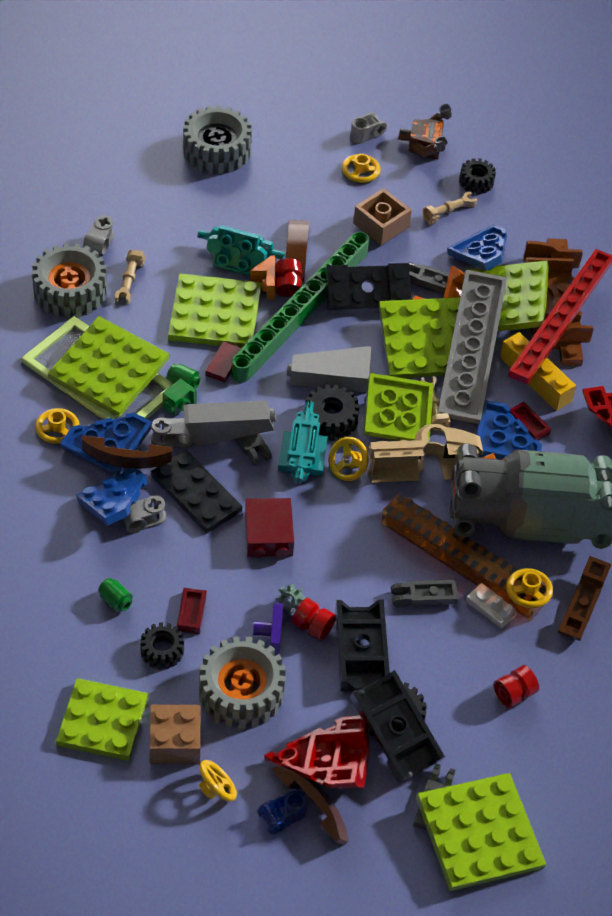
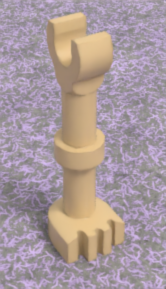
[422,192,478,226]
[115,250,146,305]
[421,377,451,431]

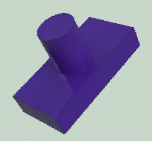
[253,603,283,656]

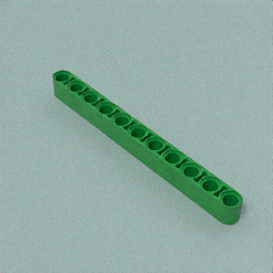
[232,232,369,382]

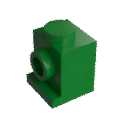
[163,379,197,416]

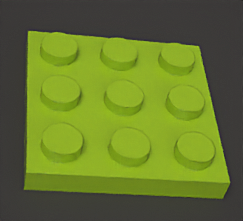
[363,373,434,442]
[56,678,148,761]

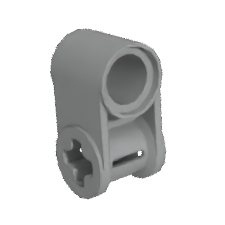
[350,112,387,144]
[83,215,114,255]
[151,418,194,448]
[123,496,166,533]

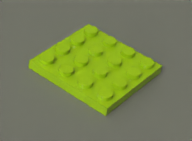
[469,260,549,332]
[168,273,262,348]
[379,297,460,378]
[48,316,170,417]
[416,773,547,891]

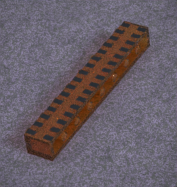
[381,493,546,621]

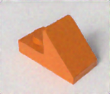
[250,256,275,300]
[444,266,465,298]

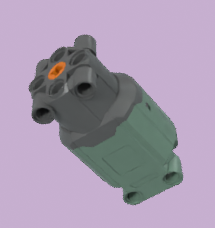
[450,443,612,549]

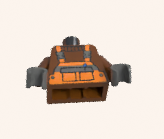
[398,104,452,159]

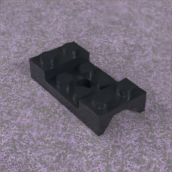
[324,263,412,310]
[335,600,390,692]
[349,670,445,784]

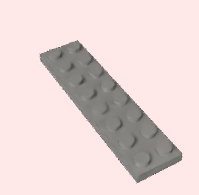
[437,270,507,424]

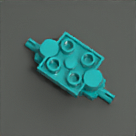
[197,225,285,276]
[278,401,328,483]

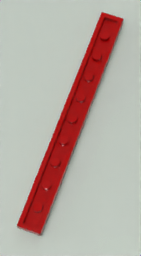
[508,249,612,385]

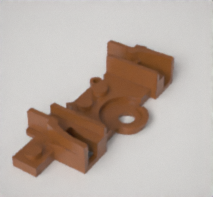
[523,238,593,366]

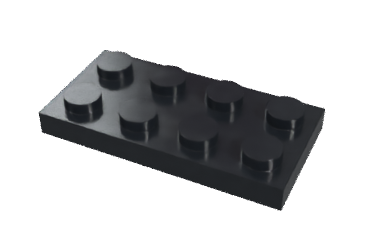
[151,449,243,534]

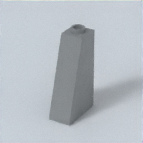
[287,346,372,393]
[183,400,276,446]

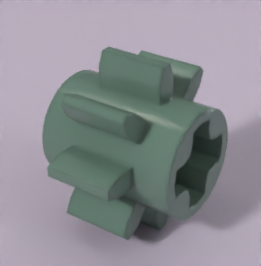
[275,584,306,615]

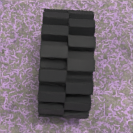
[459,158,496,194]
[140,622,184,669]

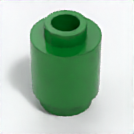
[167,364,201,389]
[98,578,133,612]

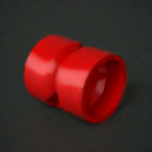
[275,259,302,297]
[292,597,337,641]
[493,665,540,708]

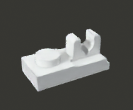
[466,583,517,629]

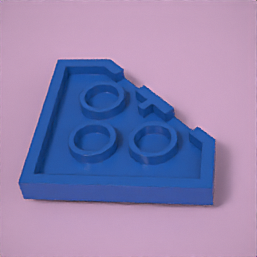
[447,225,507,270]
[477,400,542,460]
[60,412,152,476]
[76,468,147,526]

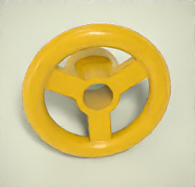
[342,154,380,183]
[35,408,80,444]
[328,437,369,482]
[506,568,553,608]
[199,760,237,802]

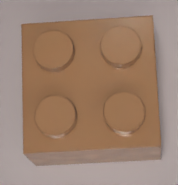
[353,188,412,245]
[150,705,201,764]

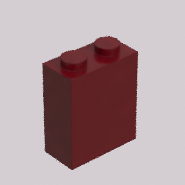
[245,498,294,558]

